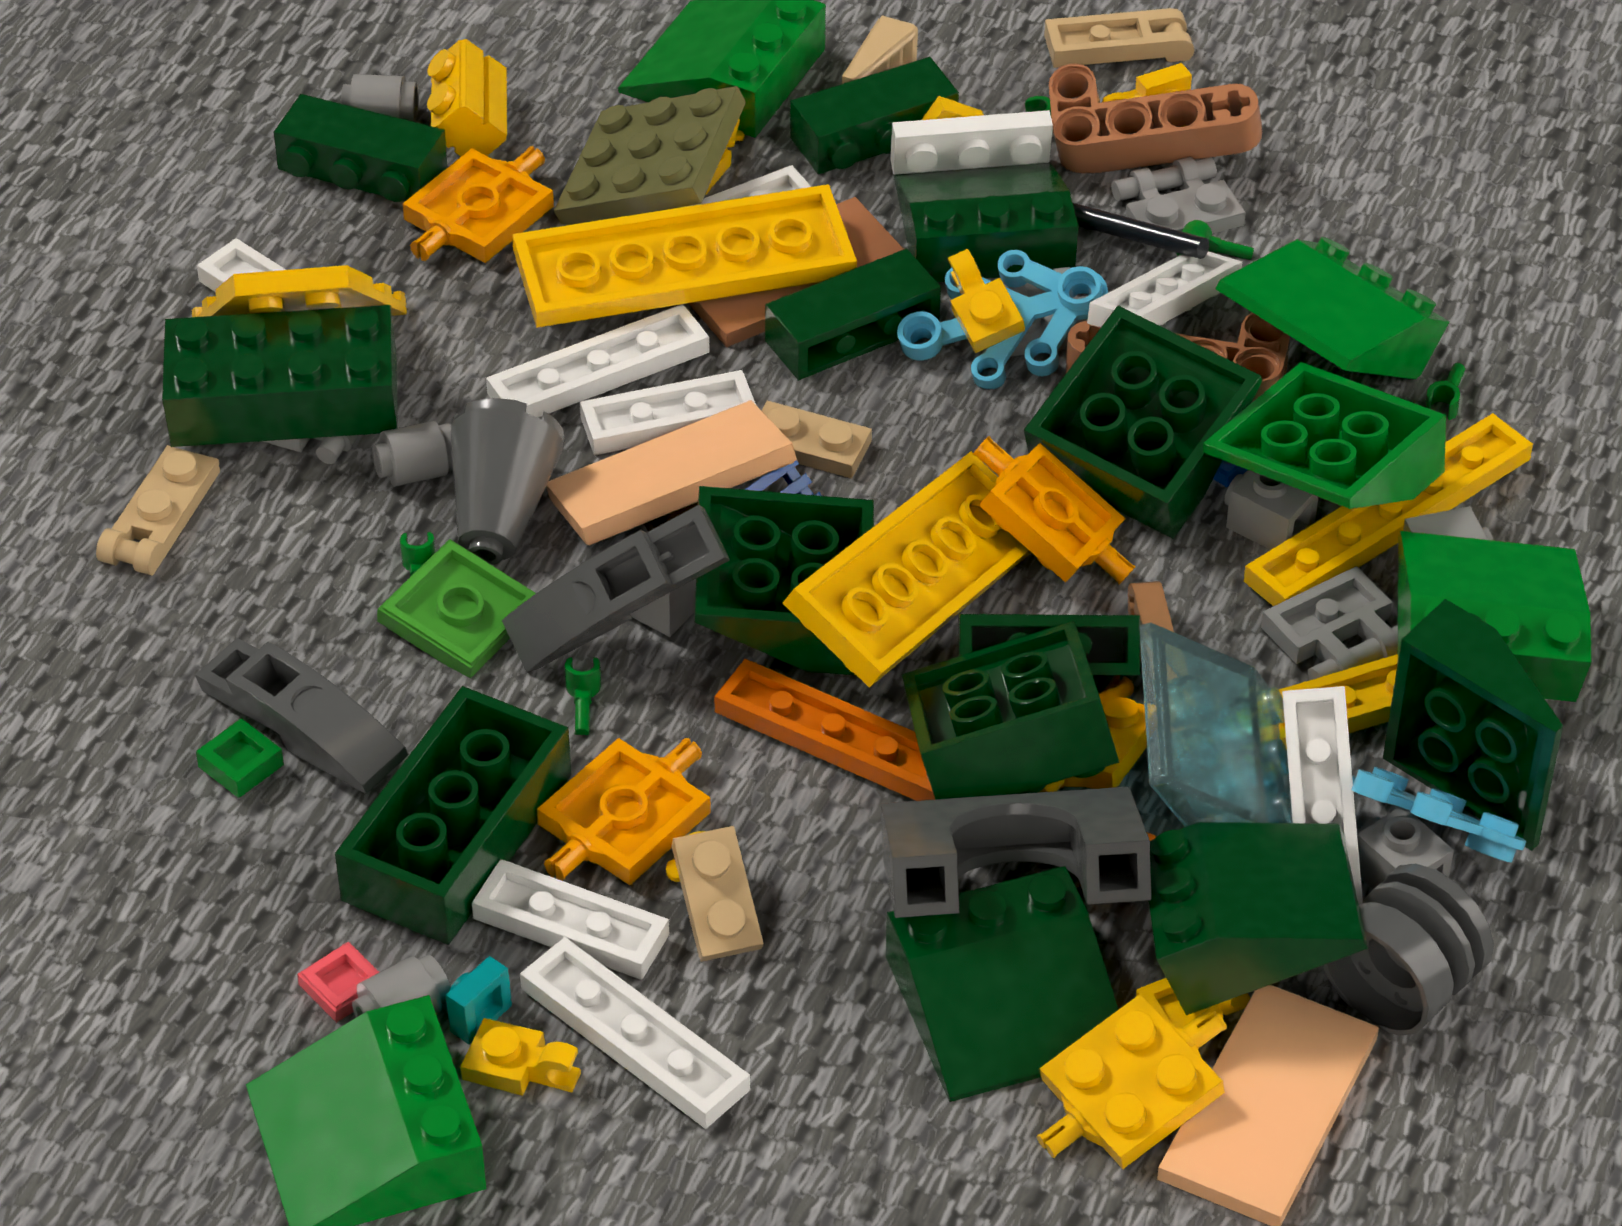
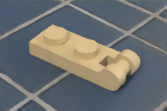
[1044,8,1194,68]
[96,445,220,576]

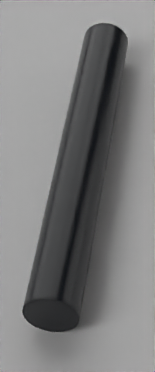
[1073,203,1209,259]

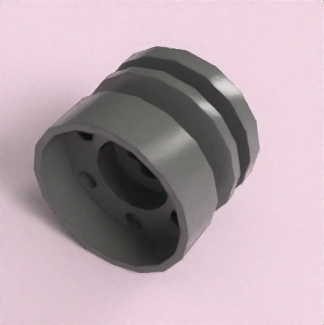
[1323,863,1494,1036]

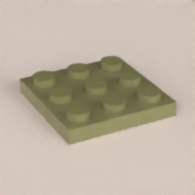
[554,86,746,225]

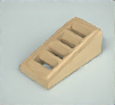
[842,16,918,84]

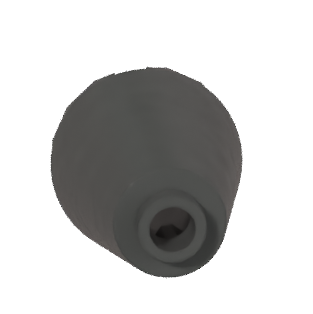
[451,398,565,565]

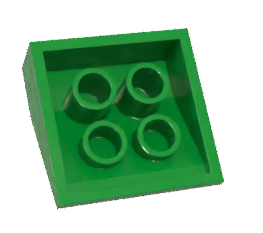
[618,0,826,138]
[1215,237,1450,379]
[1203,362,1446,509]
[1398,531,1592,702]
[246,995,487,1226]

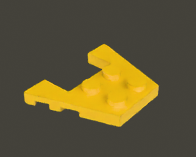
[192,265,407,317]

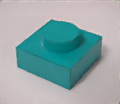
[446,956,512,1044]

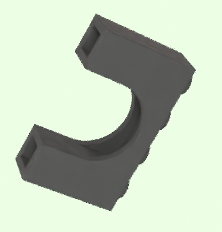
[881,787,1151,918]

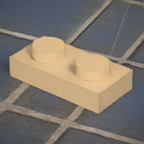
[761,401,872,478]
[671,826,764,962]

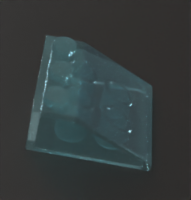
[1139,622,1293,827]

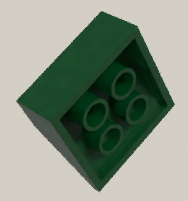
[894,161,1078,282]
[1024,306,1262,539]
[694,486,874,676]
[1383,599,1563,851]
[902,621,1120,800]
[1148,822,1368,1015]
[886,866,1119,1102]

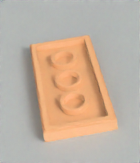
[546,400,797,546]
[1157,985,1379,1226]

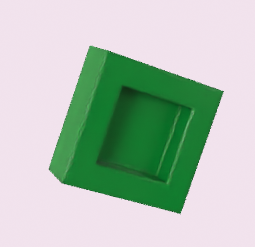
[196,718,284,798]

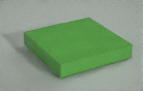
[377,539,536,678]

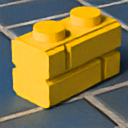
[427,39,507,157]

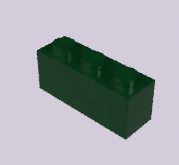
[790,57,959,174]
[273,94,448,202]
[765,248,941,381]
[958,614,1140,675]

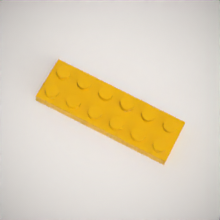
[513,184,857,328]
[783,451,1032,688]

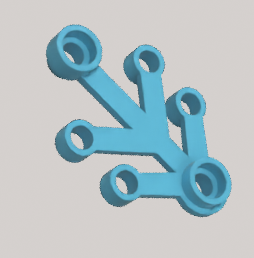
[897,250,1108,389]
[1351,767,1526,863]

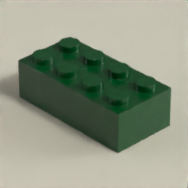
[162,305,398,447]
[335,686,571,945]

